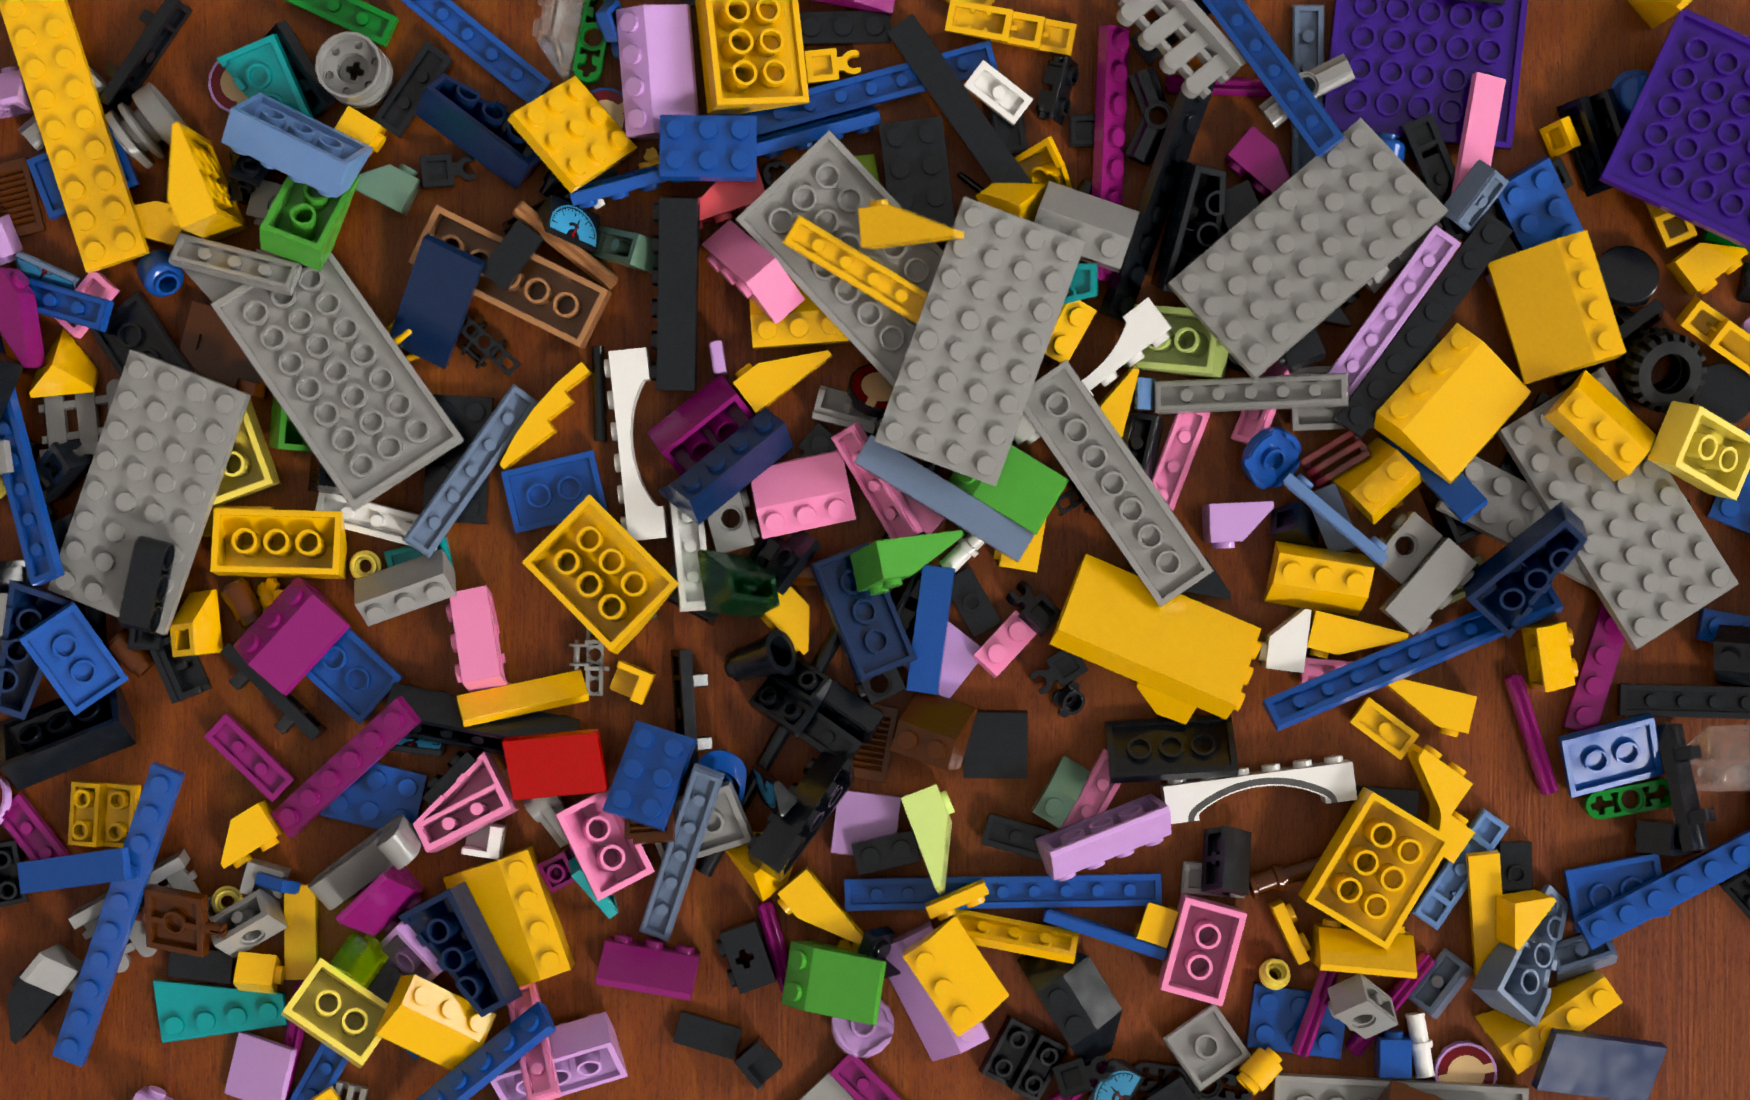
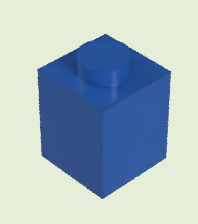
[1374,1029,1412,1079]

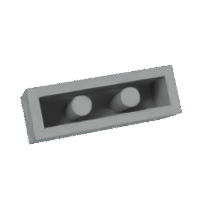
[1379,537,1477,635]
[354,549,457,626]

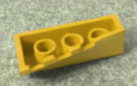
[1473,970,1623,1075]

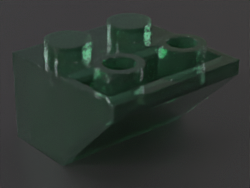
[697,549,780,618]

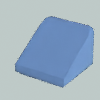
[1133,377,1157,411]

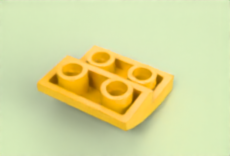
[68,781,141,848]

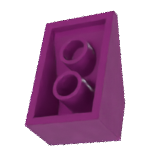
[335,866,425,937]

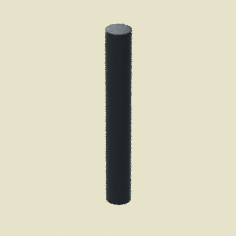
[591,346,606,442]

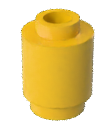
[1236,1047,1283,1095]

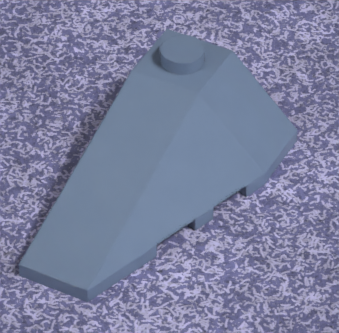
[1470,884,1569,1027]

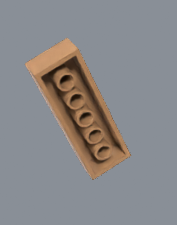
[408,205,612,350]

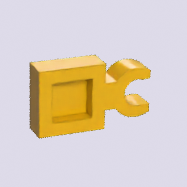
[805,48,861,85]

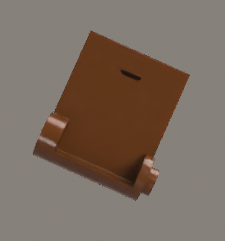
[180,301,268,399]

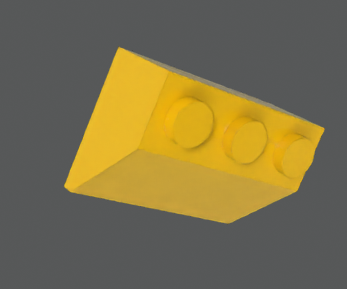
[1544,370,1656,481]
[1264,541,1375,617]
[902,916,1009,1038]
[1310,918,1417,979]
[375,974,497,1071]

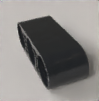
[119,535,175,634]

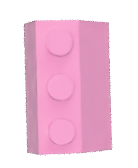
[751,450,856,539]
[555,786,655,901]

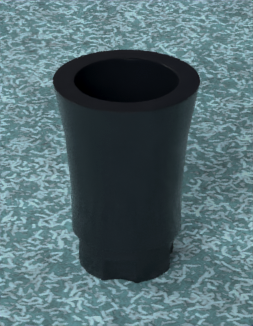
[724,630,796,682]

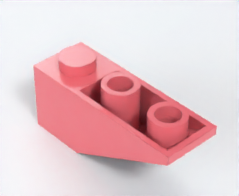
[700,167,765,230]

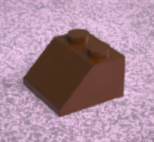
[890,692,978,771]

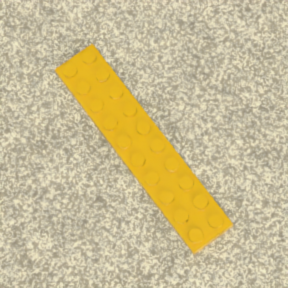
[0,0,150,273]

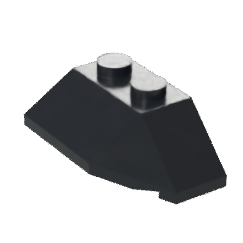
[1017,952,1122,1065]

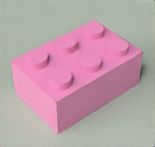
[1157,893,1247,1006]

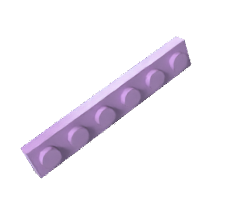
[1327,225,1462,400]

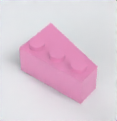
[701,220,805,325]
[446,585,511,693]
[413,752,519,853]

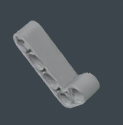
[308,814,422,910]

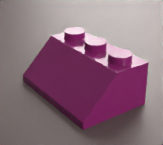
[647,374,755,476]
[233,576,351,696]
[595,933,701,1000]

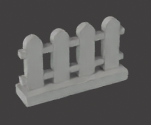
[1116,0,1247,99]
[38,379,119,458]
[68,849,213,973]

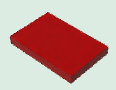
[502,729,609,801]

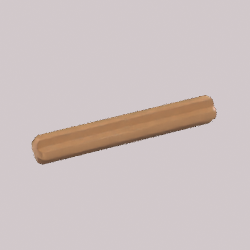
[512,201,619,290]

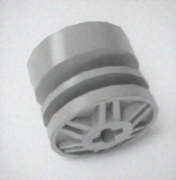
[315,32,394,110]
[105,82,187,169]

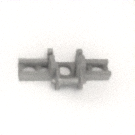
[569,628,610,696]

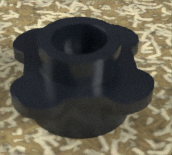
[1052,681,1085,717]

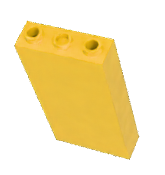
[1049,554,1262,720]

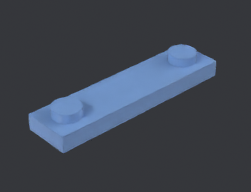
[1283,473,1389,566]
[1411,807,1510,931]

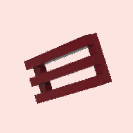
[1300,430,1372,487]

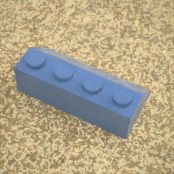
[221,92,373,198]

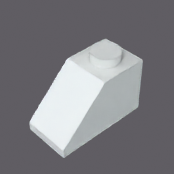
[1257,608,1312,673]

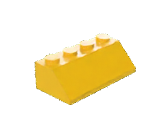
[210,508,347,579]

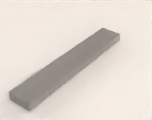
[1154,373,1349,414]

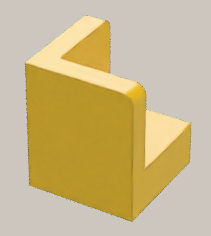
[610,660,656,705]
[1134,902,1179,948]

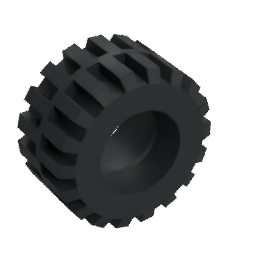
[1615,327,1707,413]

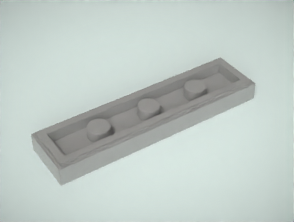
[168,232,303,296]

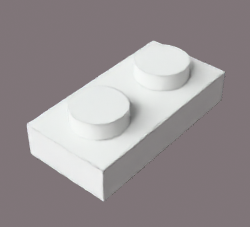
[964,60,1033,125]

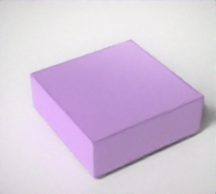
[709,340,728,375]

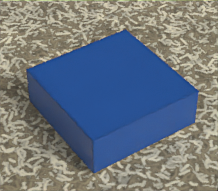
[255,872,301,895]

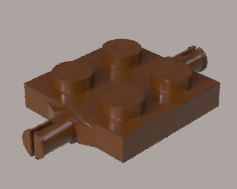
[135,884,228,958]

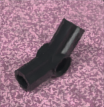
[1124,67,1172,167]

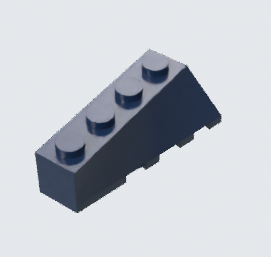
[414,73,542,189]
[658,408,793,525]
[1464,501,1588,639]
[0,579,72,720]
[398,882,523,1018]

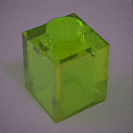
[330,932,389,989]

